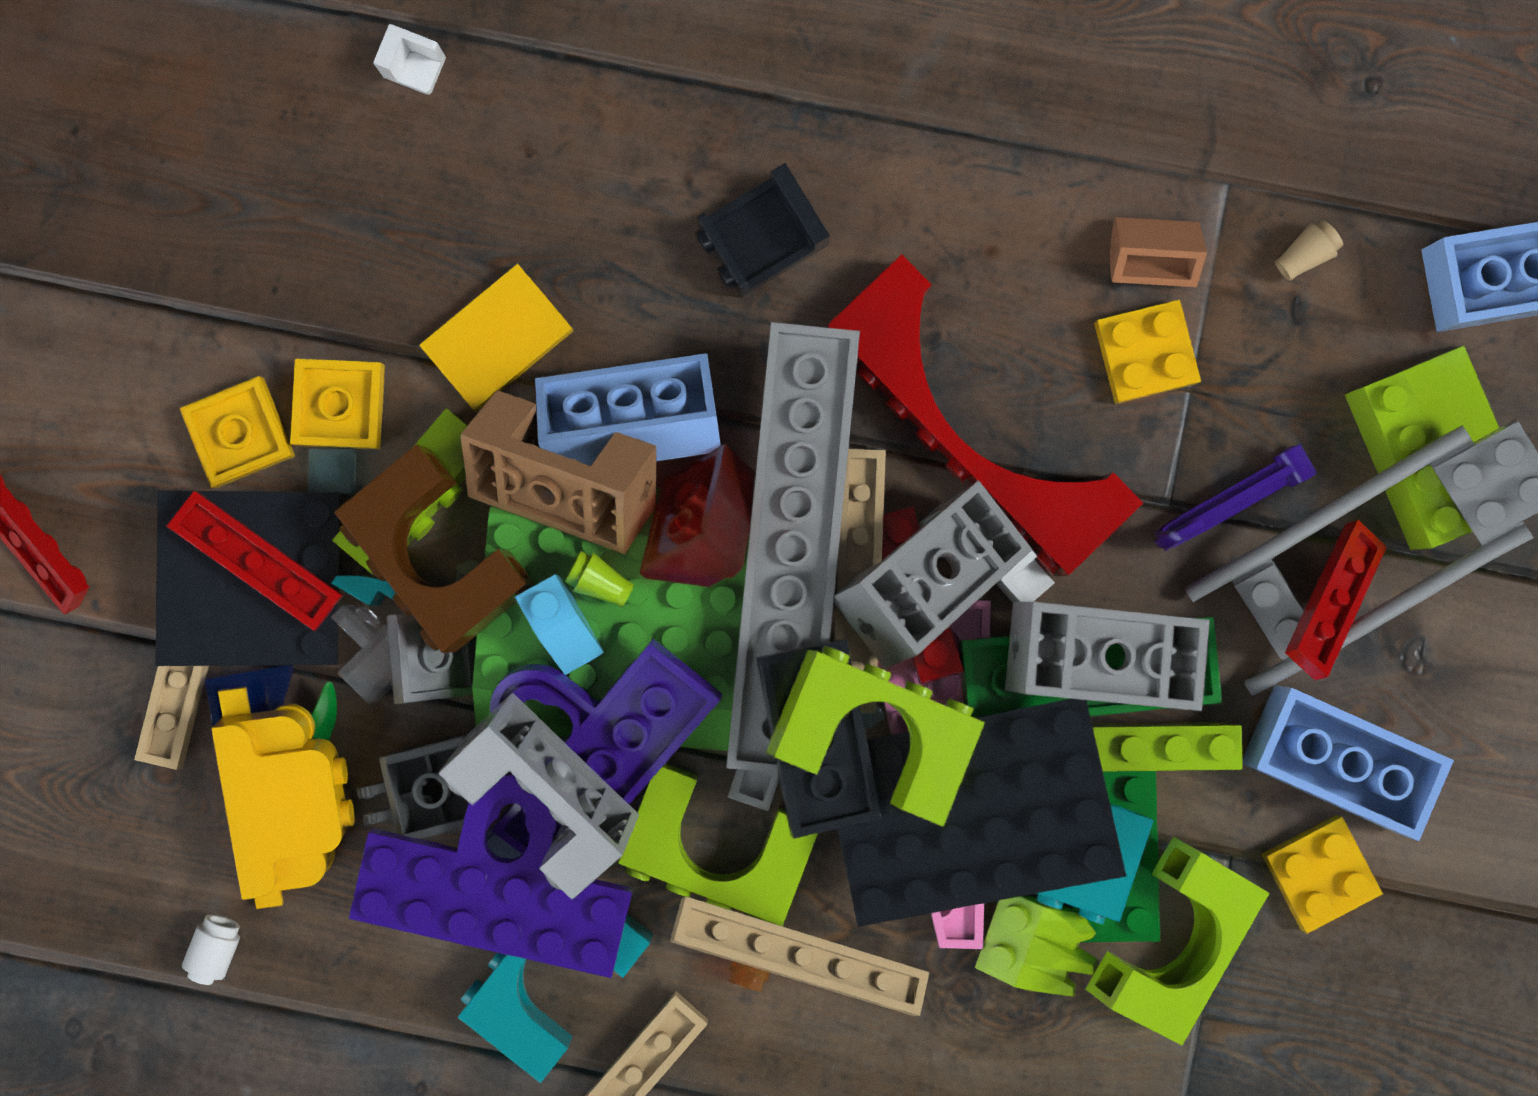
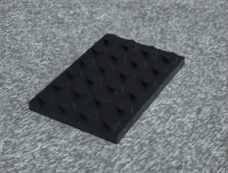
[838,698,1127,927]

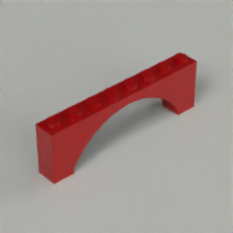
[827,254,1143,576]

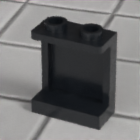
[694,163,830,297]

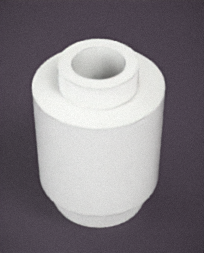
[182,915,240,985]

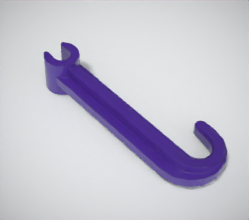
[1154,444,1317,552]

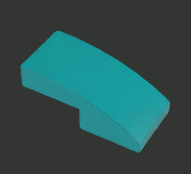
[332,575,396,606]

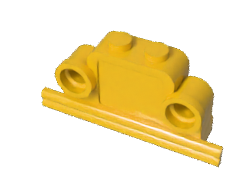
[211,686,355,909]

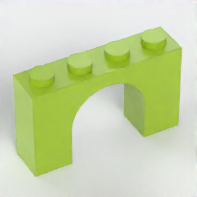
[766,645,985,826]
[618,763,818,927]
[1085,836,1270,1046]

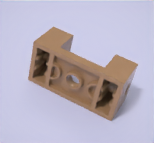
[461,390,656,554]

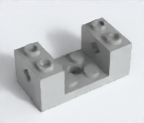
[833,481,1032,668]
[1005,602,1209,711]
[439,692,639,899]

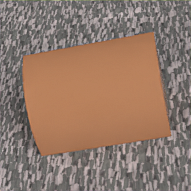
[1110,217,1207,287]

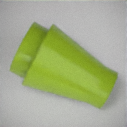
[564,551,634,607]

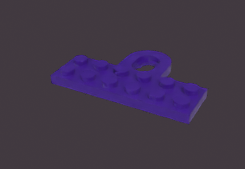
[490,638,722,854]
[349,772,633,978]

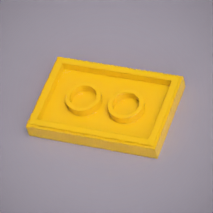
[419,264,574,412]

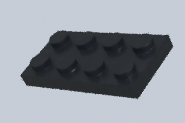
[756,639,882,839]

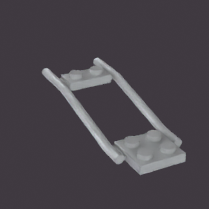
[1185,419,1538,696]

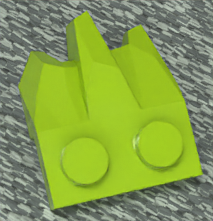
[975,895,1098,997]

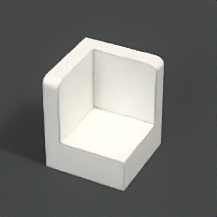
[373,24,446,95]
[996,551,1055,603]

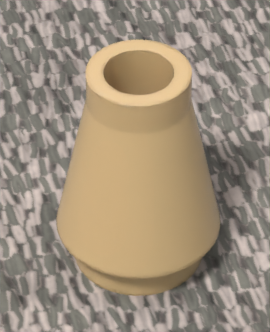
[1275,220,1343,281]

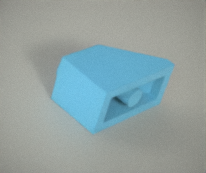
[515,575,605,675]

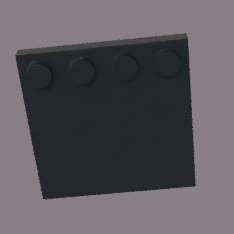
[155,490,340,666]

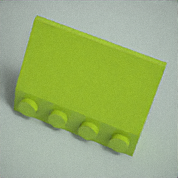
[1344,346,1499,550]

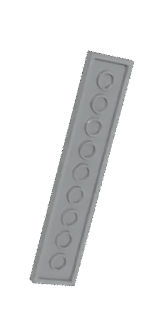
[726,322,860,773]

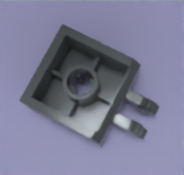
[356,733,469,839]

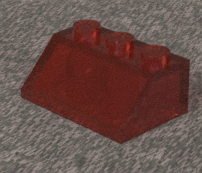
[639,444,756,587]

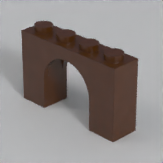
[334,444,536,653]

